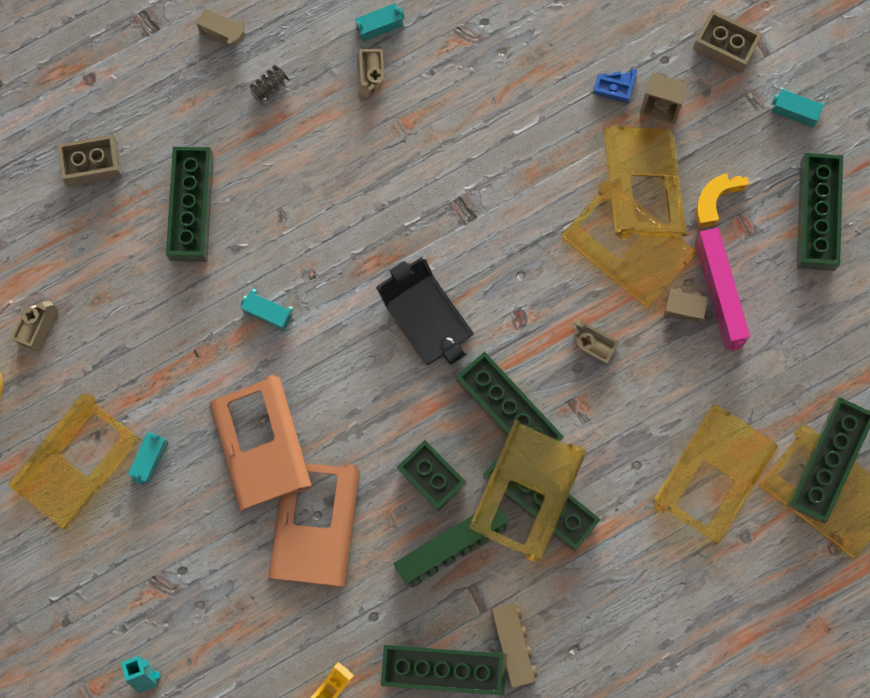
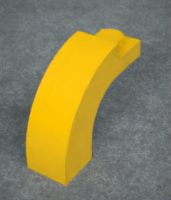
[695,174,749,229]
[311,662,354,698]

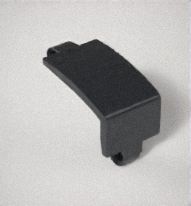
[376,256,474,365]

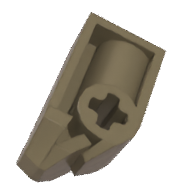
[196,8,245,46]
[357,49,384,99]
[10,301,59,352]
[572,319,619,364]

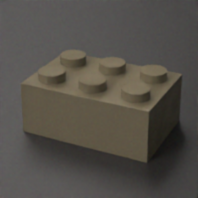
[693,10,762,73]
[640,73,689,125]
[57,135,122,186]

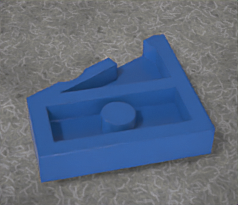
[593,69,637,103]

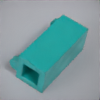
[355,3,405,42]
[771,87,824,128]
[241,289,294,331]
[128,432,168,485]
[121,655,161,693]

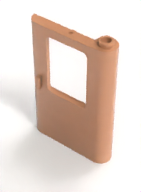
[210,375,312,512]
[268,463,360,587]

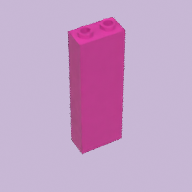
[695,227,750,351]

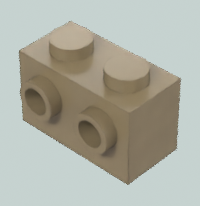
[664,288,708,324]

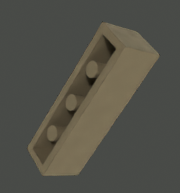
[491,603,538,688]

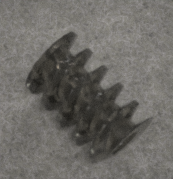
[249,65,290,105]

